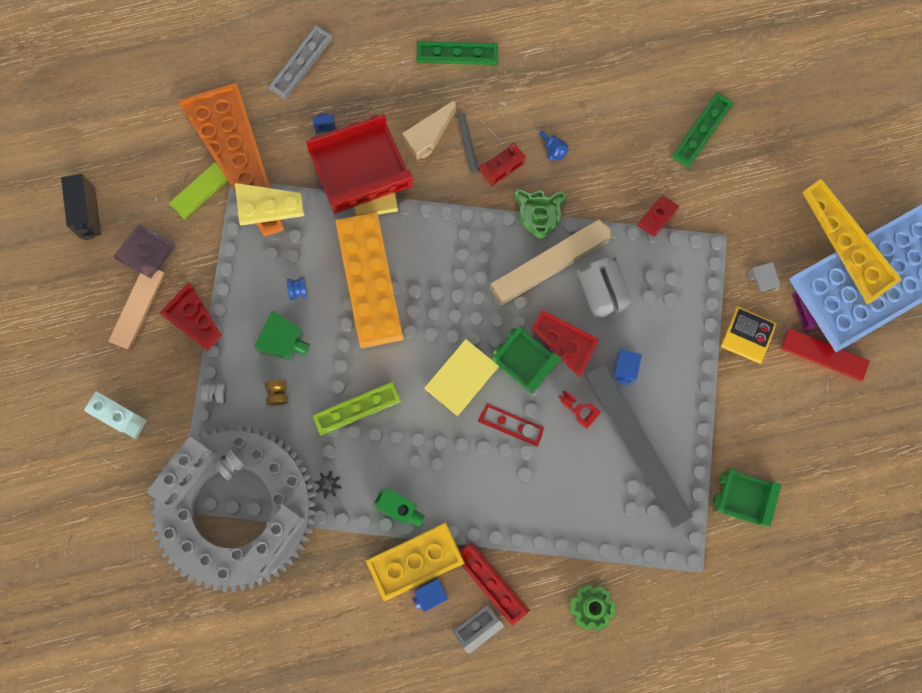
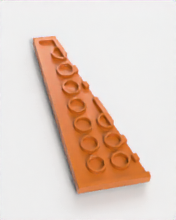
[178,82,284,237]

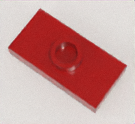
[637,195,679,237]

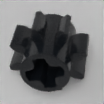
[314,471,342,499]

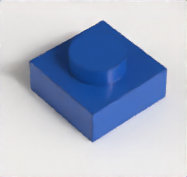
[312,113,336,133]

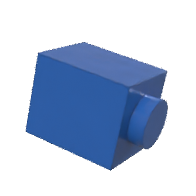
[612,349,642,385]
[412,579,448,612]

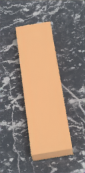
[108,265,165,351]

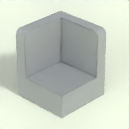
[747,262,781,292]

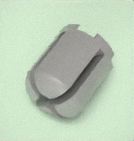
[576,257,631,317]

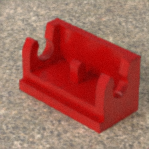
[478,142,526,187]

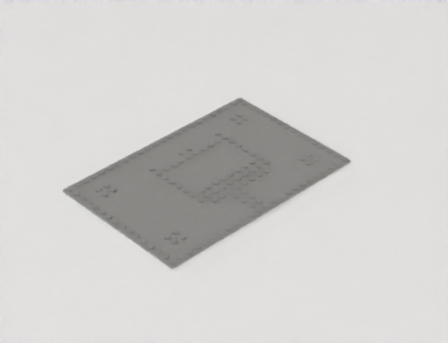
[189,183,727,573]

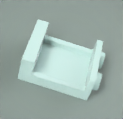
[84,391,148,439]

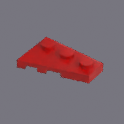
[160,282,222,351]
[532,310,599,378]

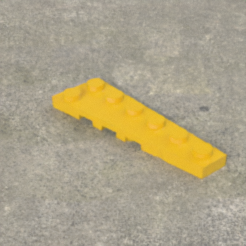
[802,179,902,305]

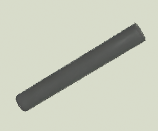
[457,113,479,174]

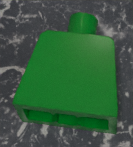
[254,311,310,360]
[372,487,425,527]

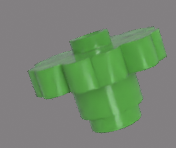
[570,585,616,631]

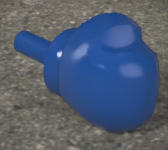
[539,130,568,161]

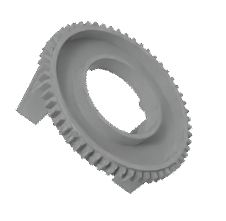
[147,426,316,592]

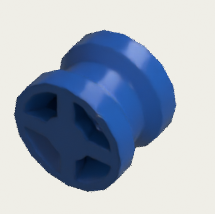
[287,276,308,300]

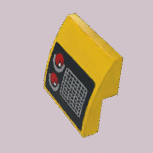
[721,306,777,364]

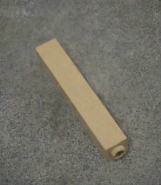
[490,219,611,306]

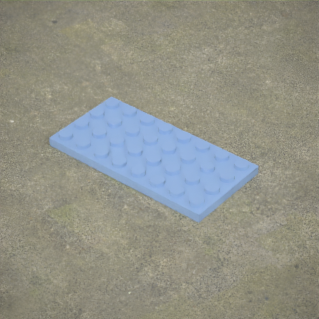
[789,205,922,352]

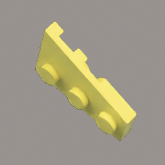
[235,183,304,225]

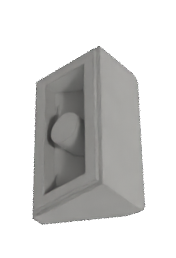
[453,604,504,654]

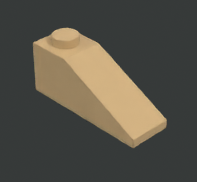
[402,100,456,160]

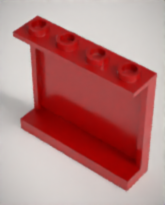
[306,114,413,214]

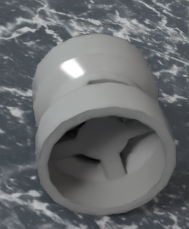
[201,381,227,404]
[214,449,245,481]

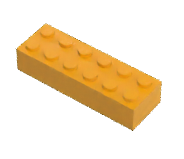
[335,212,403,349]

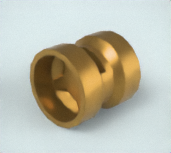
[264,380,289,406]

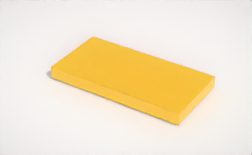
[365,522,465,601]

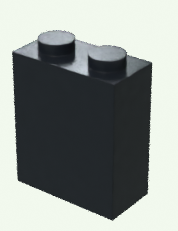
[61,174,101,240]

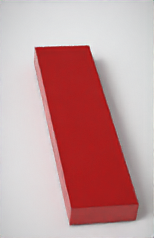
[780,328,870,381]
[460,542,530,626]

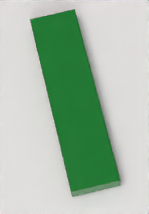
[416,41,498,65]
[672,92,734,169]

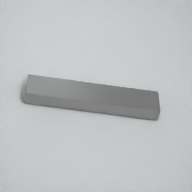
[268,25,333,101]

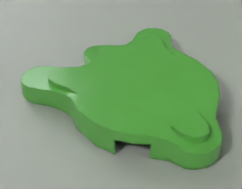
[514,189,567,238]

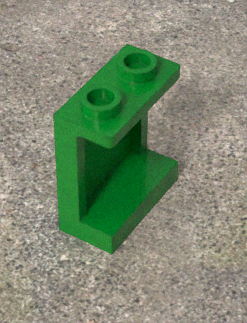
[492,325,561,394]
[713,468,782,528]

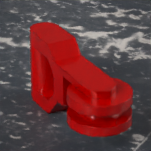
[558,390,601,429]

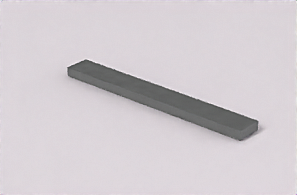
[585,364,693,528]

